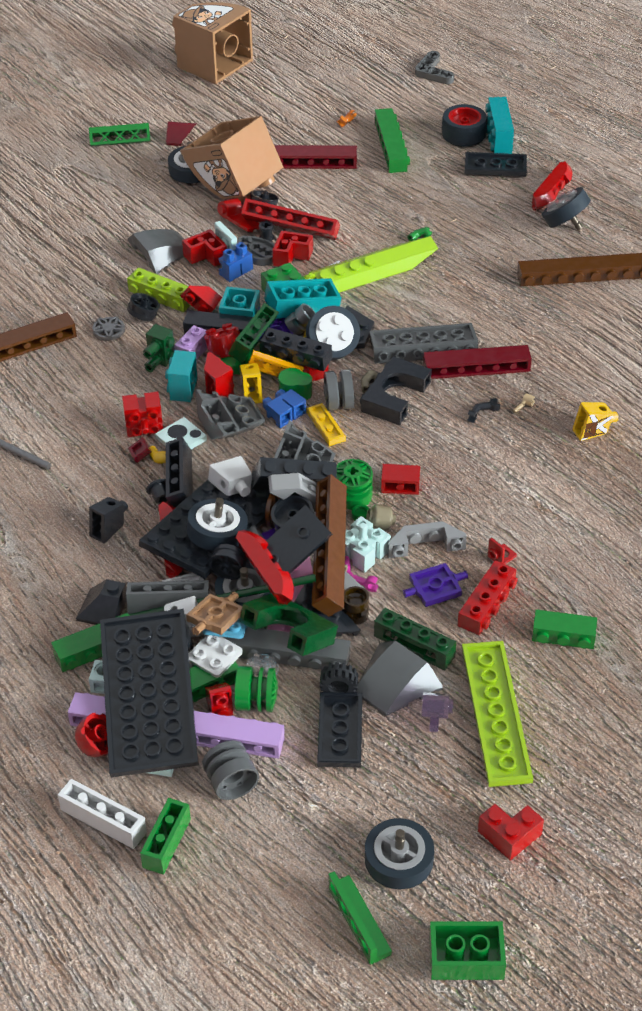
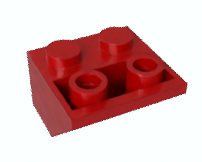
[204,352,234,397]

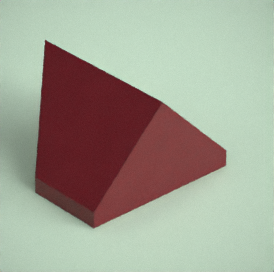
[166,121,197,146]

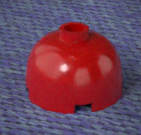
[75,713,108,758]

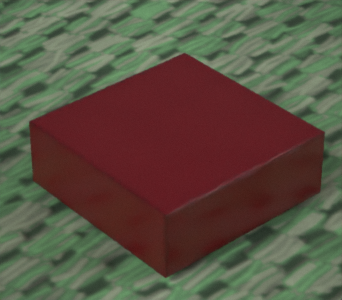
[128,437,152,463]

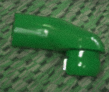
[407,227,432,241]

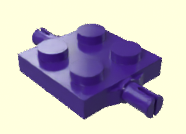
[403,563,468,607]

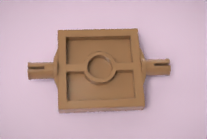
[186,592,242,636]

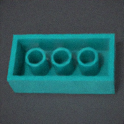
[485,97,514,154]
[264,278,342,319]

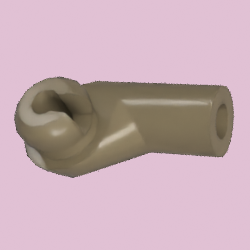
[361,370,378,393]

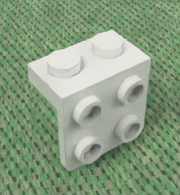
[188,635,242,678]

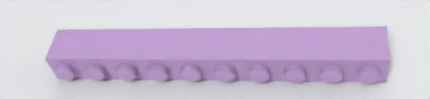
[68,692,285,759]

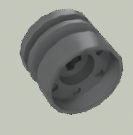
[202,740,259,800]

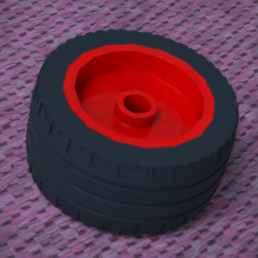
[442,104,487,147]

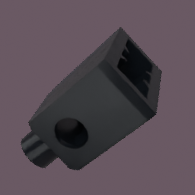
[89,497,128,544]

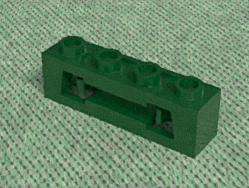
[228,303,279,363]
[374,608,456,671]

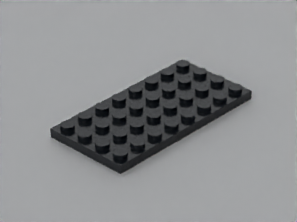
[139,480,270,579]
[100,608,199,778]

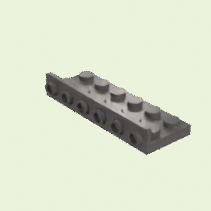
[369,323,478,364]

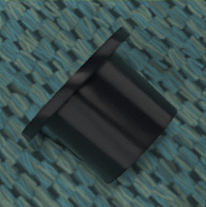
[146,479,168,504]

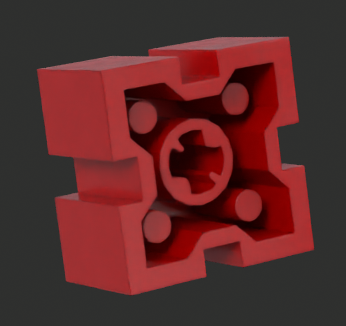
[122,392,163,438]

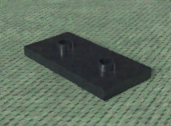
[464,152,527,177]
[247,505,333,574]
[317,692,362,768]

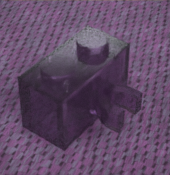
[422,692,453,732]

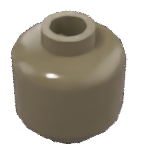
[366,504,396,531]

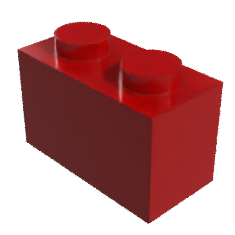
[381,464,420,495]

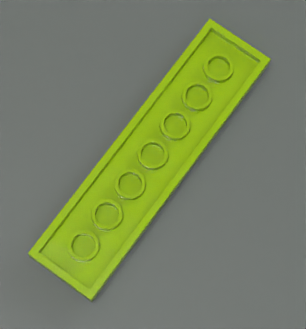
[462,641,533,787]

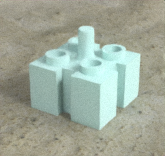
[345,516,391,573]

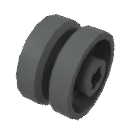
[323,369,354,411]

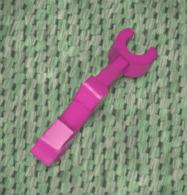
[345,556,378,592]

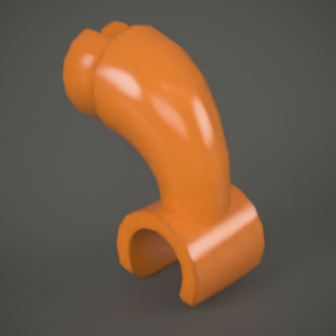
[336,110,357,127]

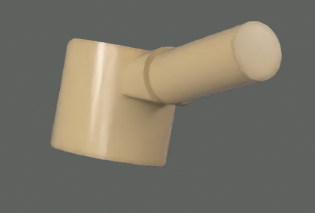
[513,394,535,413]

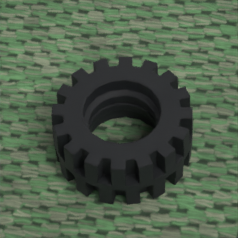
[320,662,358,693]

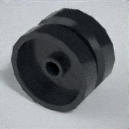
[271,495,315,531]

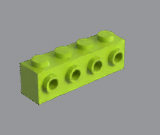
[127,267,191,313]

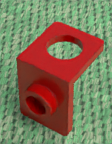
[487,537,517,564]

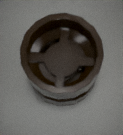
[343,586,369,625]

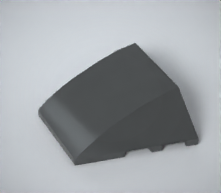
[127,229,184,275]
[195,389,265,440]
[274,420,336,462]
[356,641,443,716]

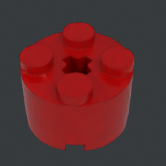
[204,323,240,358]

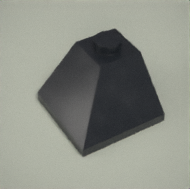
[76,579,127,625]

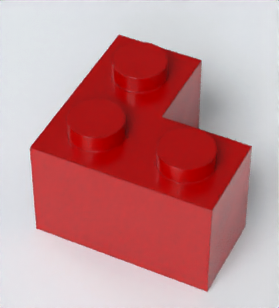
[182,229,227,267]
[272,230,313,267]
[478,804,544,861]

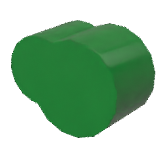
[278,368,313,400]

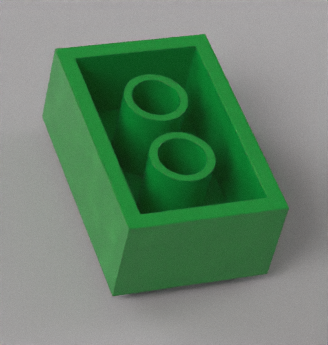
[429,921,506,980]

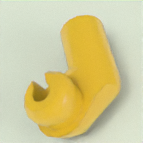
[149,446,166,464]

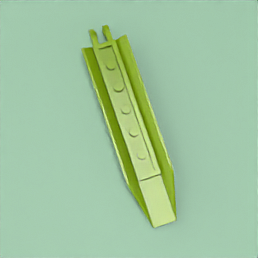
[304,236,438,293]

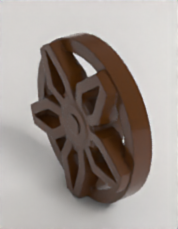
[265,493,281,528]

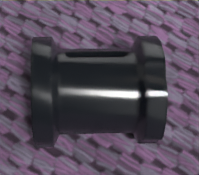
[259,221,274,241]

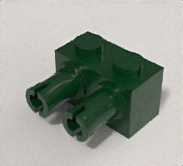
[143,324,175,373]

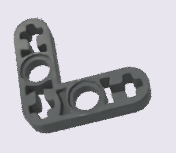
[415,51,454,84]

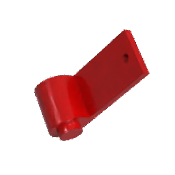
[217,198,260,232]

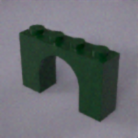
[240,593,338,656]

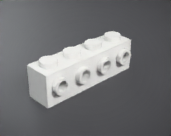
[58,779,147,849]

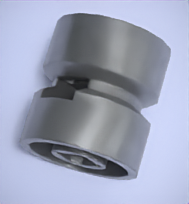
[285,303,315,336]

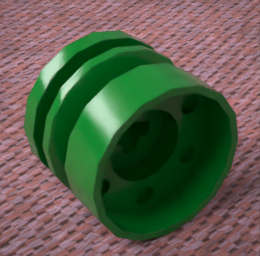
[337,459,373,510]
[235,666,278,713]

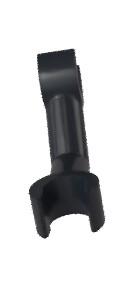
[467,398,500,423]

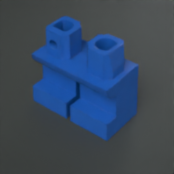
[219,242,253,282]
[263,389,306,428]

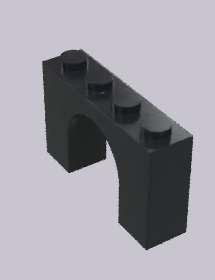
[360,356,432,425]
[252,457,337,490]

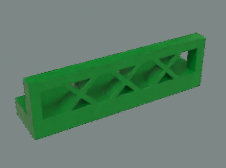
[89,123,151,146]
[328,871,392,965]

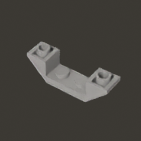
[268,473,316,513]
[388,521,467,558]

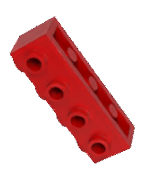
[457,560,518,635]

